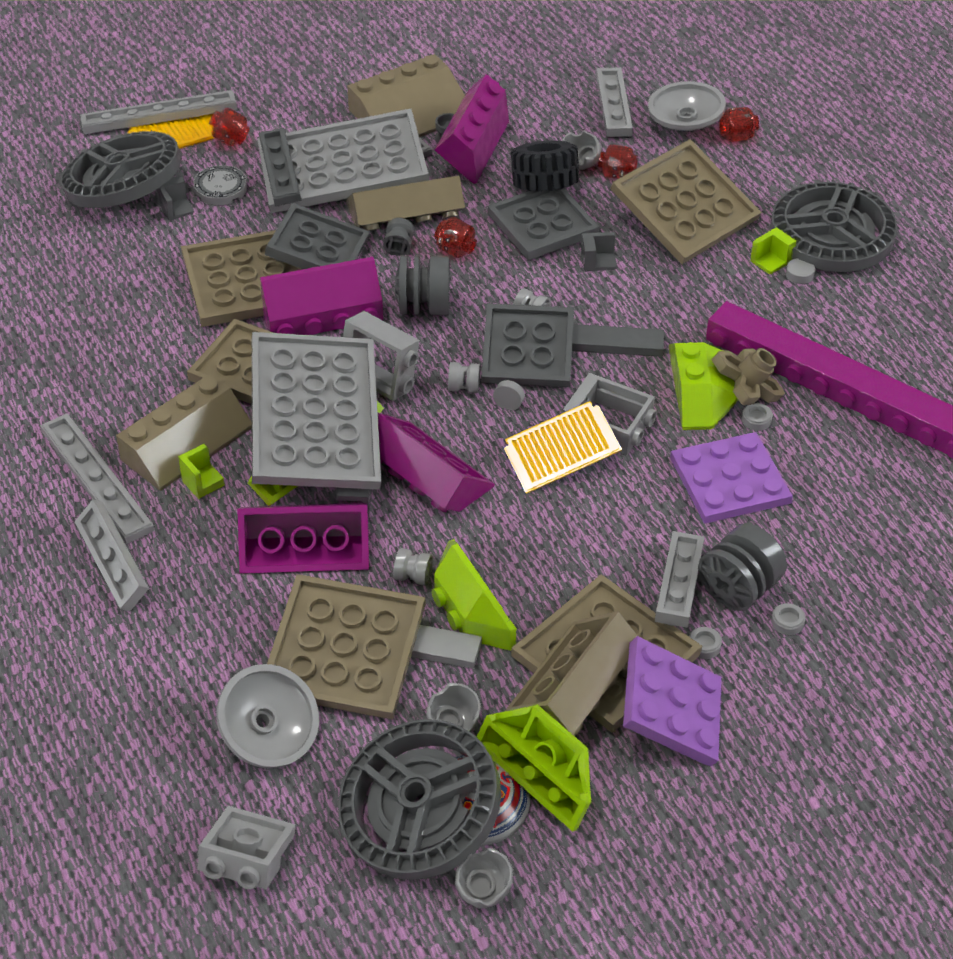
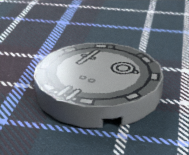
[194,165,247,206]

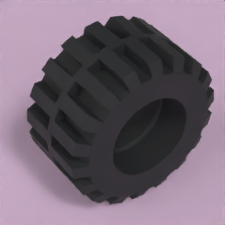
[511,140,580,192]

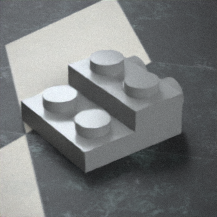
[197,806,296,889]

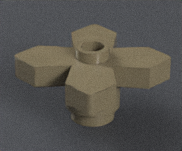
[712,348,785,405]

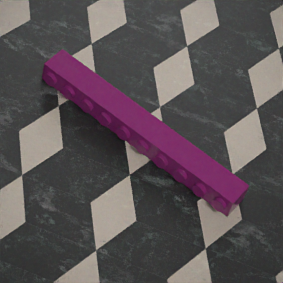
[706,301,953,458]

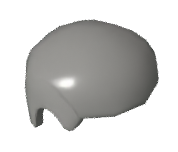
[561,130,602,170]
[426,683,481,732]
[455,848,513,908]

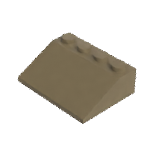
[347,54,465,137]

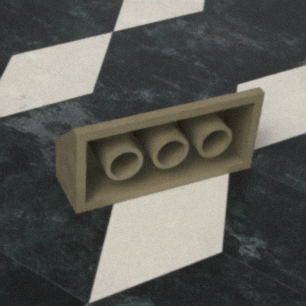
[346,175,465,231]
[116,373,252,491]
[505,611,637,736]

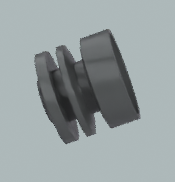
[395,255,450,316]
[698,523,787,611]

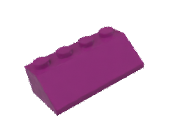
[435,74,509,184]
[260,257,383,335]
[378,412,495,513]
[237,503,369,573]

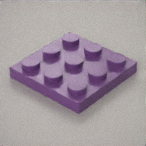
[670,432,793,524]
[623,636,721,766]

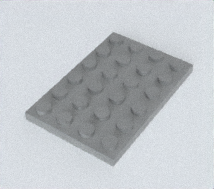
[257,109,429,213]
[251,332,381,489]

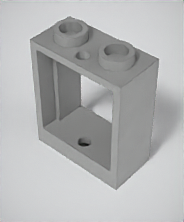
[343,311,420,401]
[563,373,657,455]

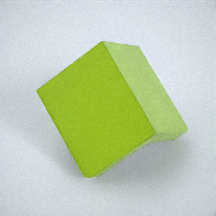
[750,227,796,274]
[178,444,225,499]

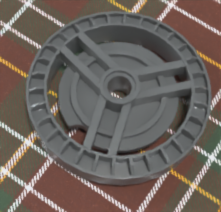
[60,131,182,208]
[770,182,898,272]
[338,719,502,880]

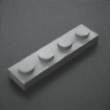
[596,67,633,137]
[75,499,149,611]
[655,531,704,628]

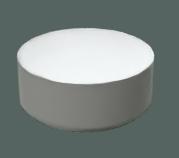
[786,258,815,284]
[493,380,525,410]
[742,403,773,431]
[771,603,806,635]
[689,627,722,659]

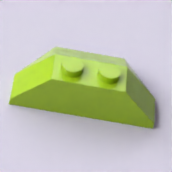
[668,342,738,430]
[432,539,517,651]
[477,705,591,832]

